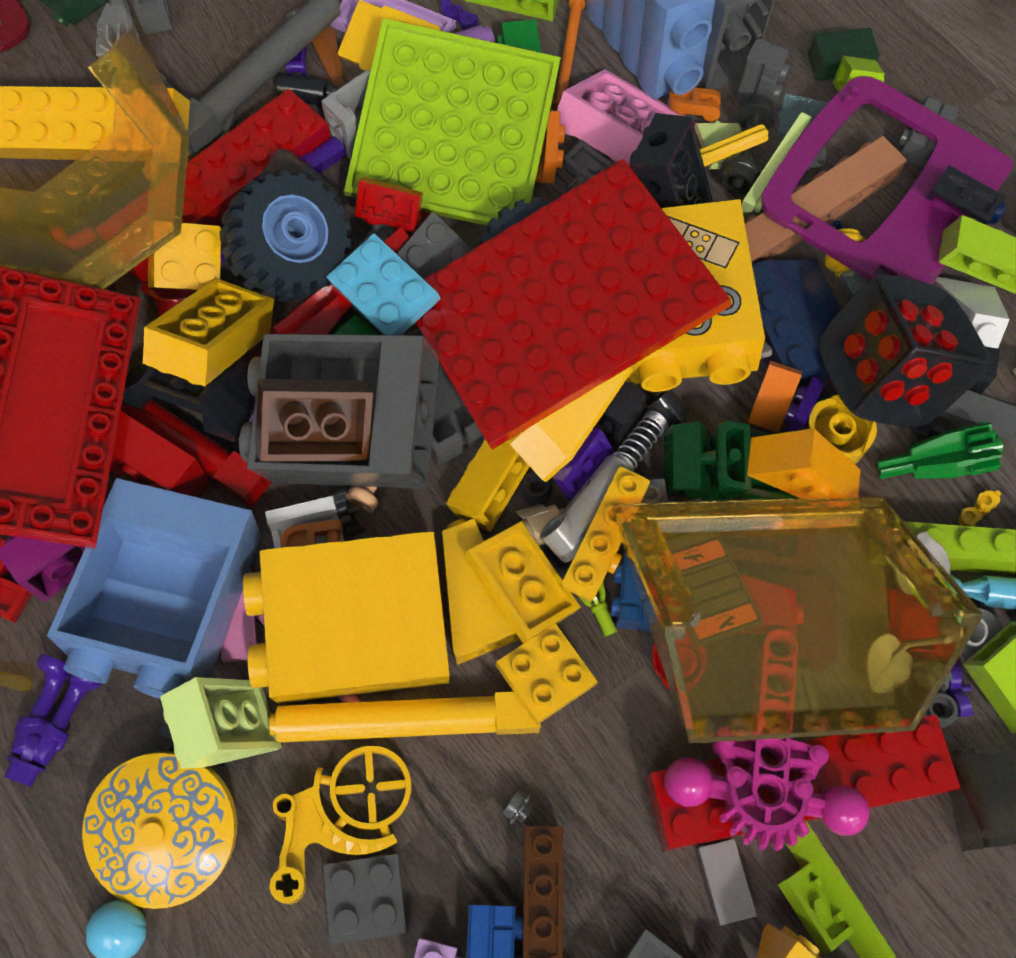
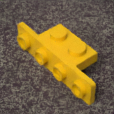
[561,467,650,602]

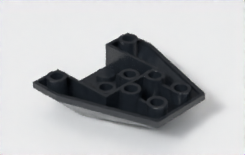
[122,339,263,442]

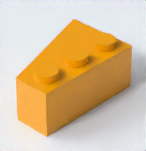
[747,428,860,512]

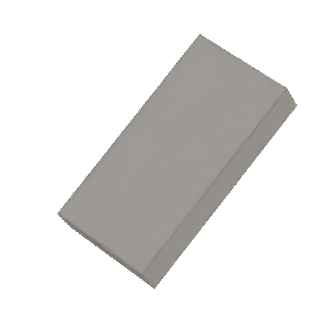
[697,839,757,926]

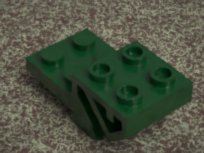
[664,421,803,505]

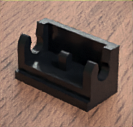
[927,165,1006,225]

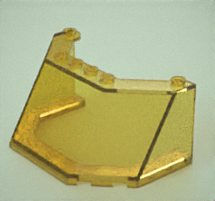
[0,30,190,289]

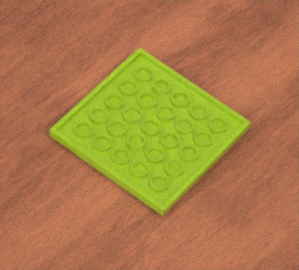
[344,18,561,226]

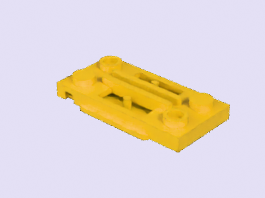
[337,0,441,71]

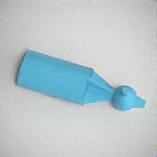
[937,575,1016,610]

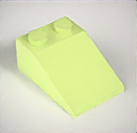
[160,677,282,769]

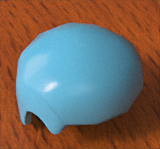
[86,899,147,958]

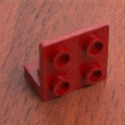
[355,177,429,233]

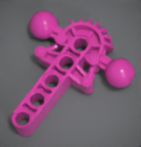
[664,630,870,851]

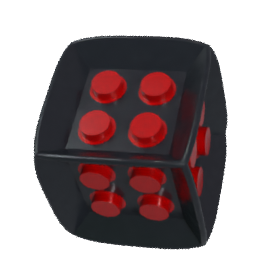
[819,275,989,427]

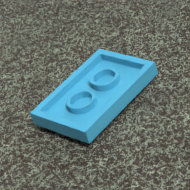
[326,233,441,335]

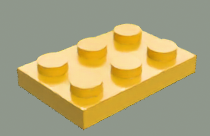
[464,521,581,644]

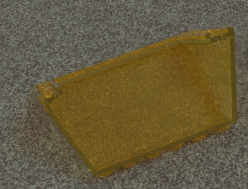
[612,497,983,743]

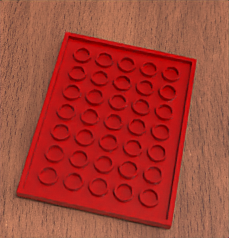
[416,159,731,450]

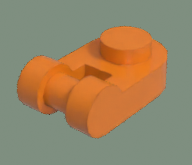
[668,88,721,122]
[280,520,343,548]

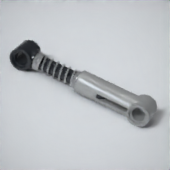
[539,389,689,563]

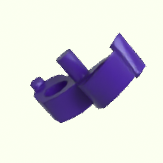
[440,0,479,30]
[945,661,975,717]

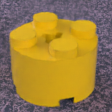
[802,395,877,464]

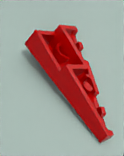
[270,227,409,335]

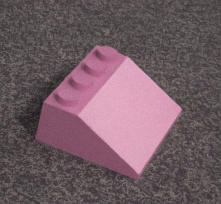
[557,69,697,166]

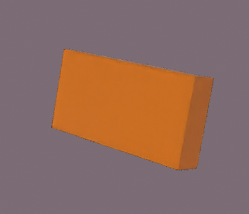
[747,361,802,433]

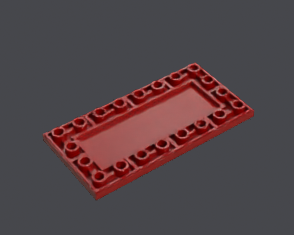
[0,266,141,549]

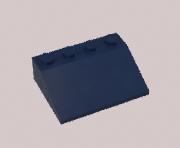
[752,259,841,389]

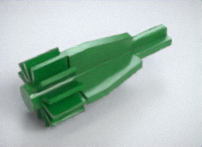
[876,421,1003,479]

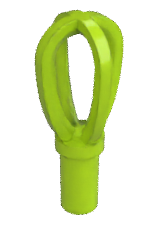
[578,582,618,637]

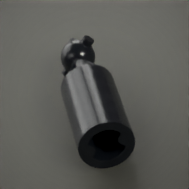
[276,74,340,106]

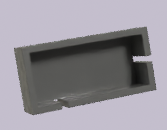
[402,322,484,467]

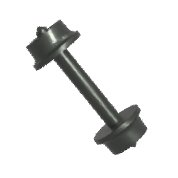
[720,95,776,193]

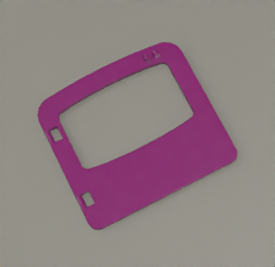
[761,76,1013,284]

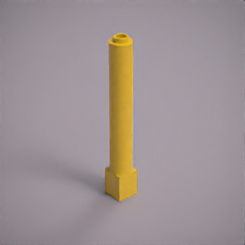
[269,692,541,743]

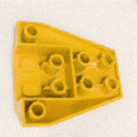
[508,367,633,482]

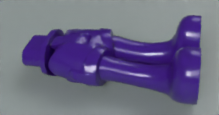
[4,653,102,787]

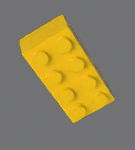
[143,278,274,386]

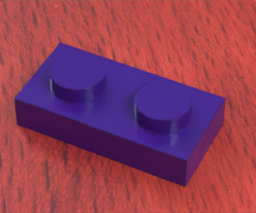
[783,376,825,432]
[553,428,614,500]

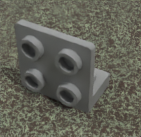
[321,70,371,161]

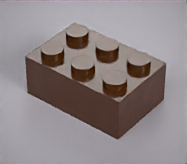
[256,379,373,461]

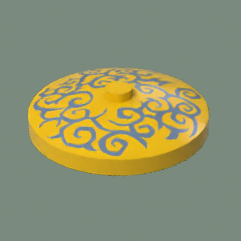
[82,751,237,909]

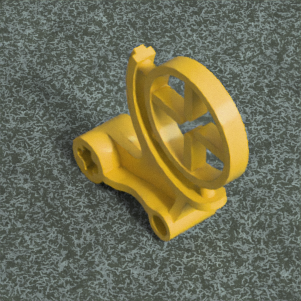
[269,746,411,905]

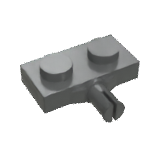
[562,140,613,192]

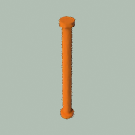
[551,0,586,111]

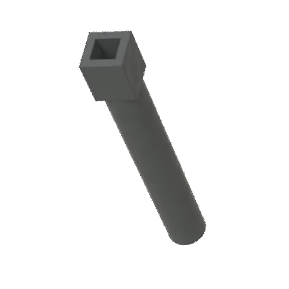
[187,0,341,155]

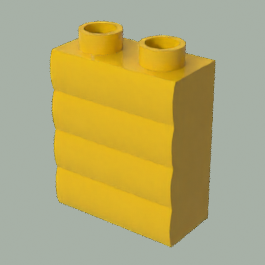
[243,532,450,704]

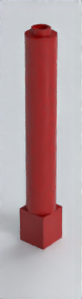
[121,399,272,509]

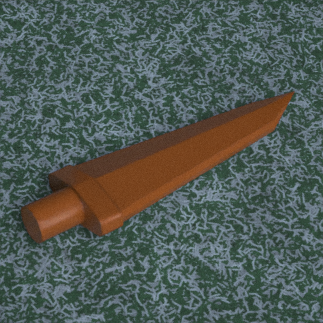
[311,27,345,88]

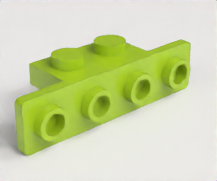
[778,821,896,958]

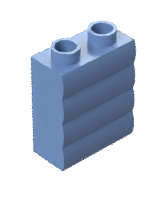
[586,0,716,100]
[47,478,262,699]

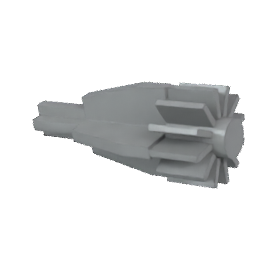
[96,0,142,72]

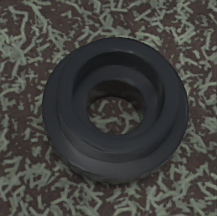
[519,471,553,504]

